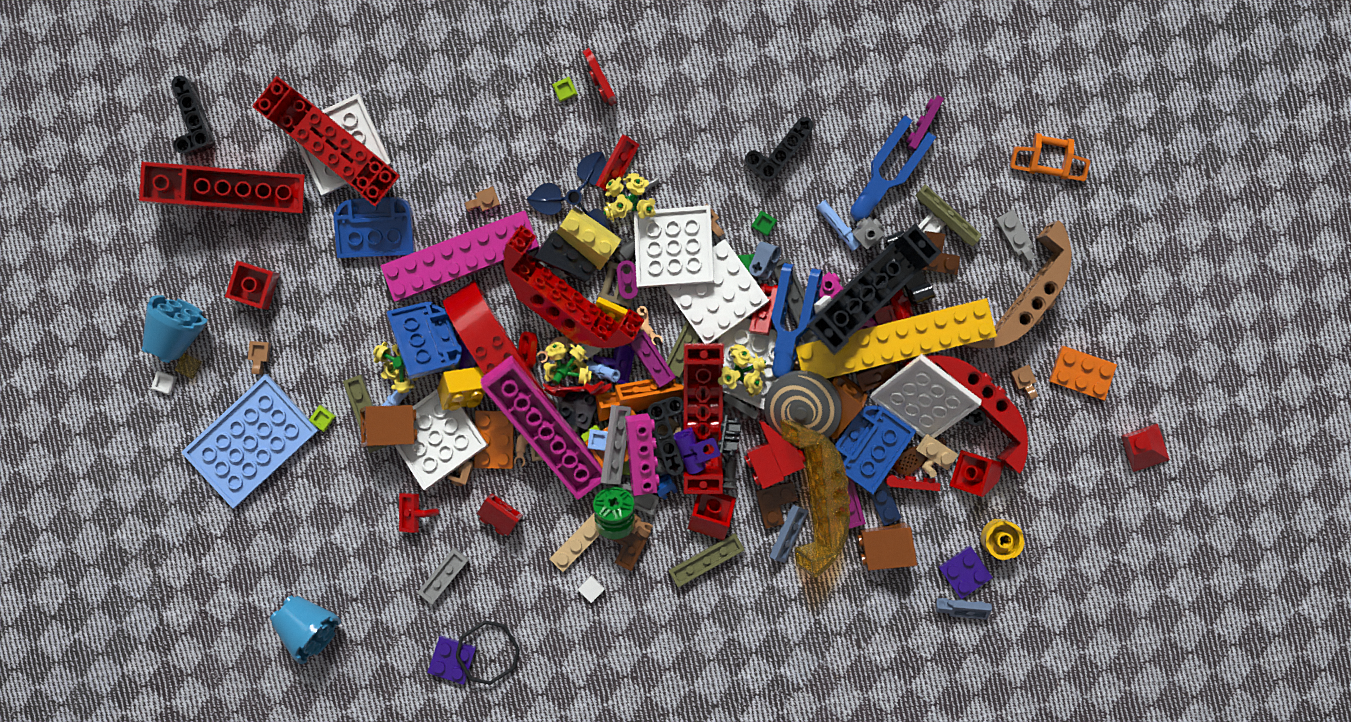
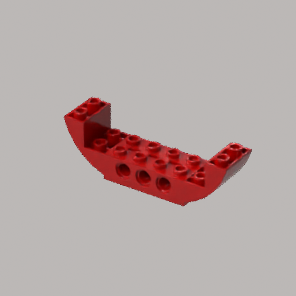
[252,76,400,207]
[504,225,644,348]

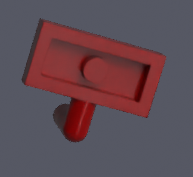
[399,493,439,533]

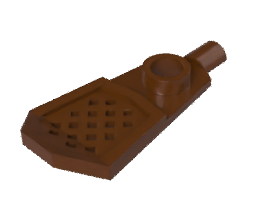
[893,437,946,476]

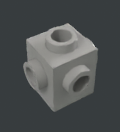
[852,217,884,249]

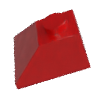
[1121,424,1170,472]
[949,450,1004,497]

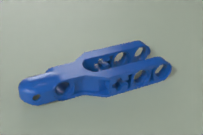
[850,115,936,221]
[771,263,823,378]

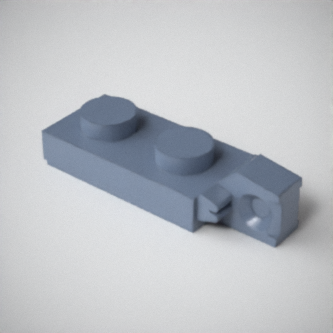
[936,598,992,620]

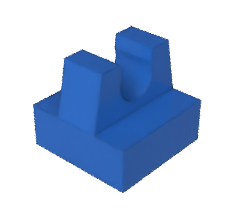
[656,473,677,500]

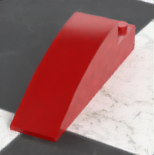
[139,161,305,214]

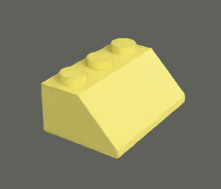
[556,206,622,270]

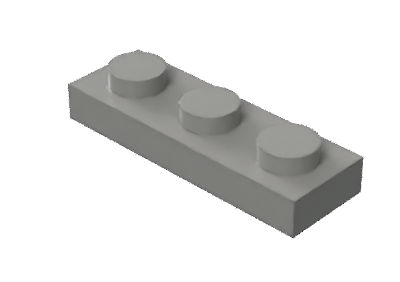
[417,547,469,605]

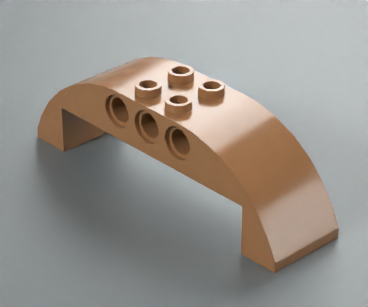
[960,220,1072,349]

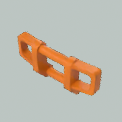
[1010,133,1090,181]

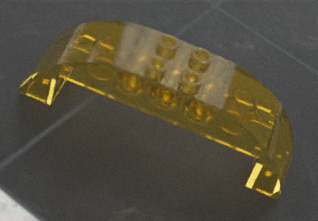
[780,419,850,578]

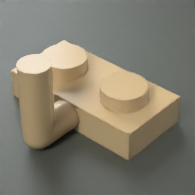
[916,434,958,477]

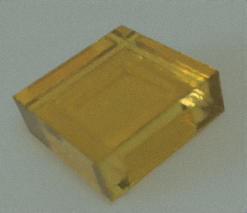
[175,353,202,379]

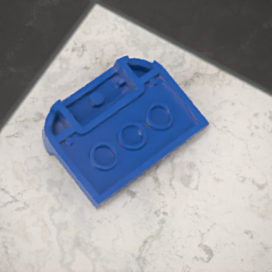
[333,197,415,258]
[386,302,461,380]
[830,405,916,494]

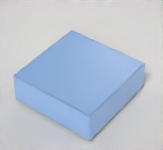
[587,429,608,451]

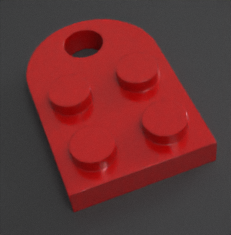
[582,48,617,106]

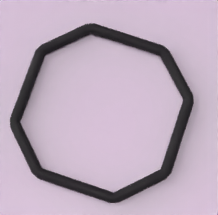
[456,620,520,685]

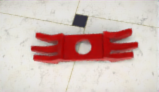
[543,381,612,397]

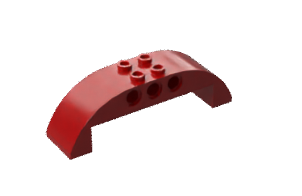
[442,279,557,408]
[684,344,724,494]
[900,355,1028,474]

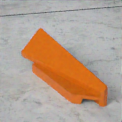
[596,378,684,421]

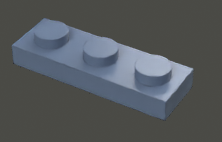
[769,504,809,563]

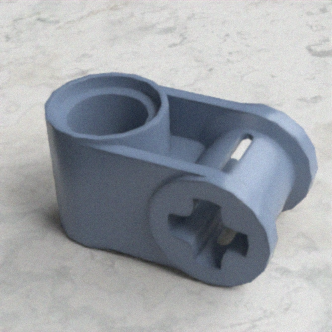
[749,241,781,281]

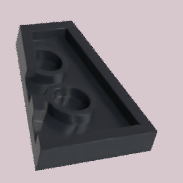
[532,230,597,283]

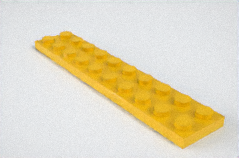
[796,298,997,379]

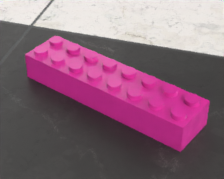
[380,210,540,303]
[480,355,603,500]

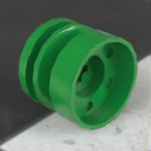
[593,487,635,540]

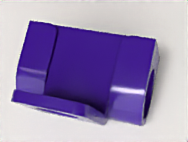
[674,427,720,474]

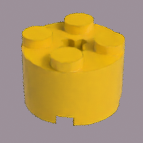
[980,519,1025,560]

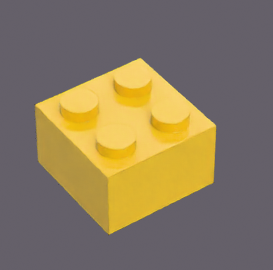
[437,367,485,411]

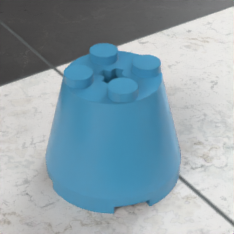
[142,295,207,363]
[270,595,341,664]

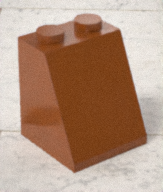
[829,375,869,439]
[360,405,417,447]
[857,522,917,570]

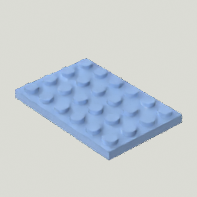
[181,374,319,508]

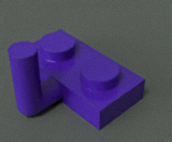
[593,345,634,384]

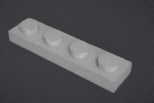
[601,405,631,484]

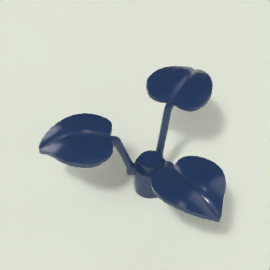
[527,152,609,230]

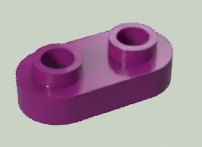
[617,260,638,299]

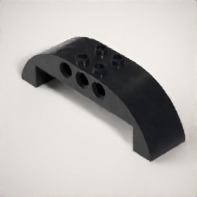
[807,223,942,355]

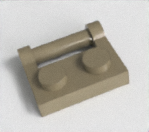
[597,261,633,307]

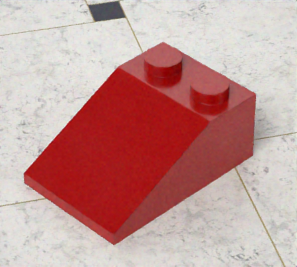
[758,420,806,477]

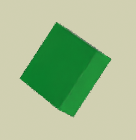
[751,210,777,237]

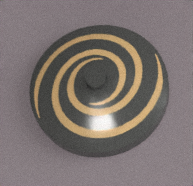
[764,371,842,445]

